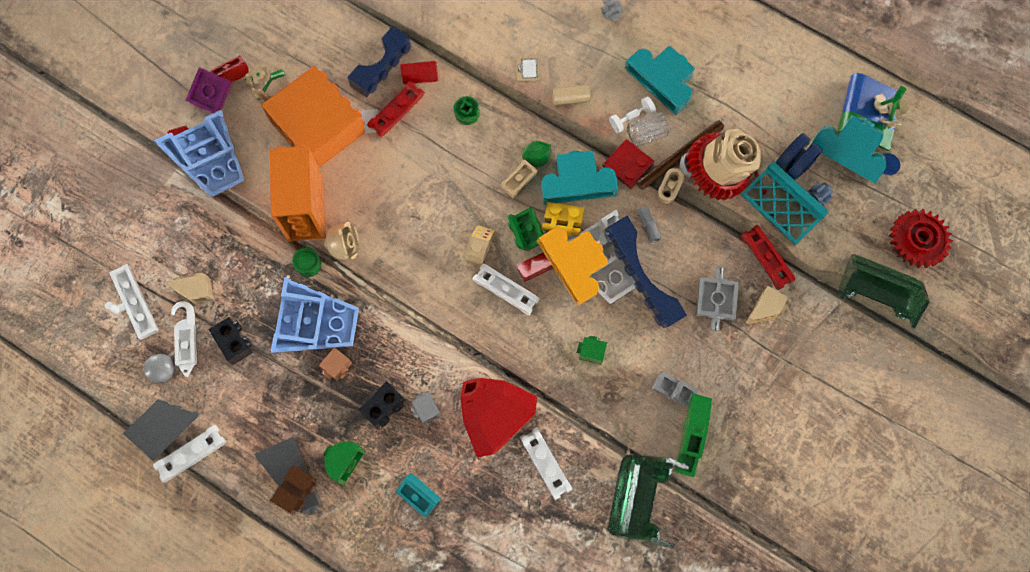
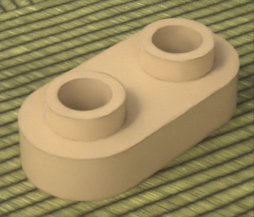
[657,168,684,204]

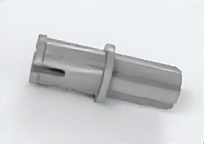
[637,206,662,243]

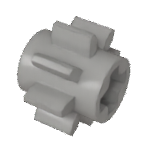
[601,0,623,21]

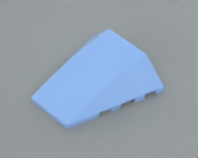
[154,110,245,198]
[270,277,359,353]

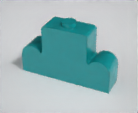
[625,46,695,115]
[810,115,886,184]
[541,151,618,205]

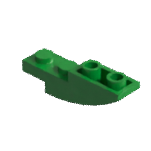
[674,393,712,477]

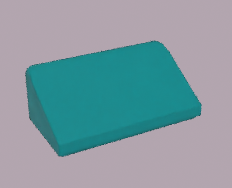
[395,473,441,518]

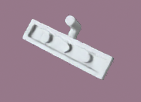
[105,264,159,340]

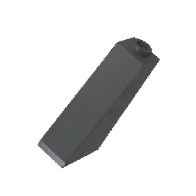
[255,437,323,516]

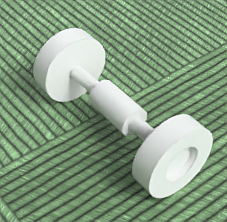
[609,97,656,133]

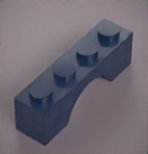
[347,26,411,98]

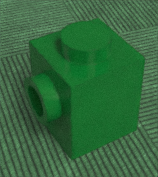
[576,336,607,365]

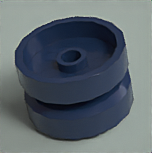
[775,133,823,180]

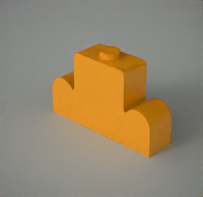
[537,228,608,306]

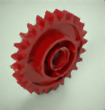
[889,209,953,269]

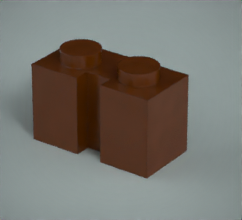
[269,465,317,515]

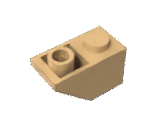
[167,273,214,305]

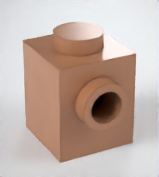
[319,348,352,381]

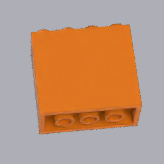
[261,65,366,168]
[269,145,326,242]

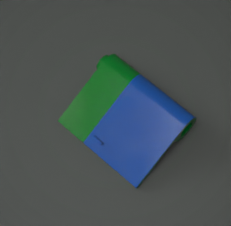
[837,73,897,151]

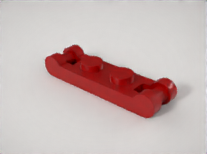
[367,81,425,137]
[741,225,795,290]

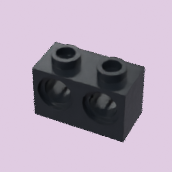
[208,317,253,365]
[358,381,405,429]

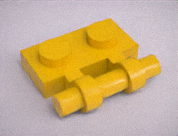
[542,202,585,237]

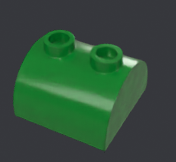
[323,441,366,486]

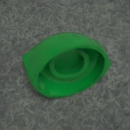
[522,141,551,167]

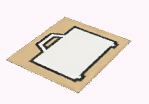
[516,56,540,81]

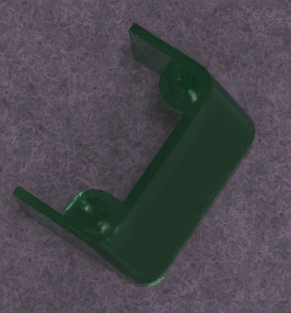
[839,254,930,329]
[608,455,688,549]

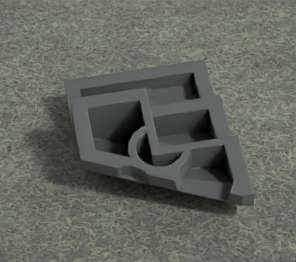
[123,399,200,461]

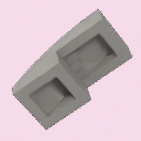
[651,371,698,407]

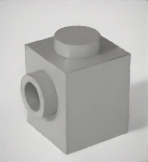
[411,392,441,425]

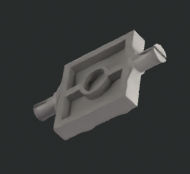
[696,266,739,331]

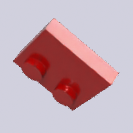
[602,139,655,189]

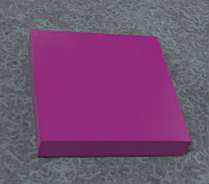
[185,67,233,114]

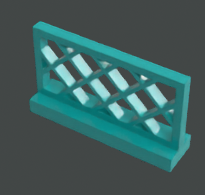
[740,161,829,246]

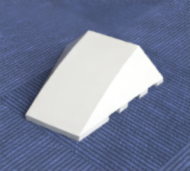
[567,210,636,304]

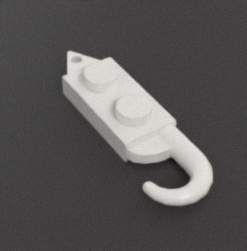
[171,301,197,377]

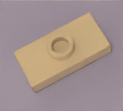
[500,160,539,199]

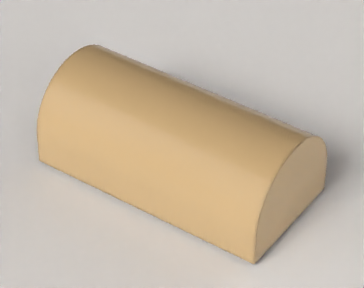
[552,84,590,106]

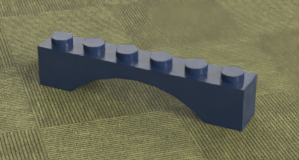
[605,215,687,328]

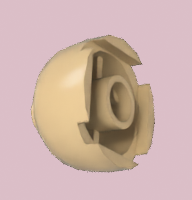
[324,222,359,260]

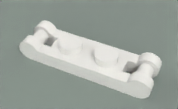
[472,263,540,315]
[153,425,226,483]
[519,427,573,500]

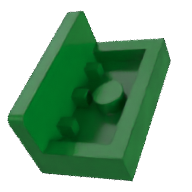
[507,207,544,251]

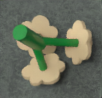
[245,64,285,102]
[874,86,909,128]

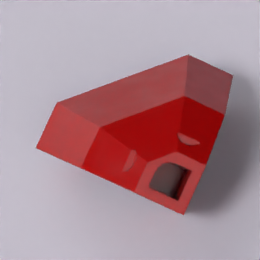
[460,378,537,457]

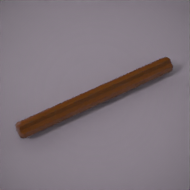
[637,120,724,190]

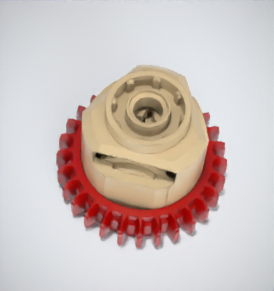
[686,129,761,201]

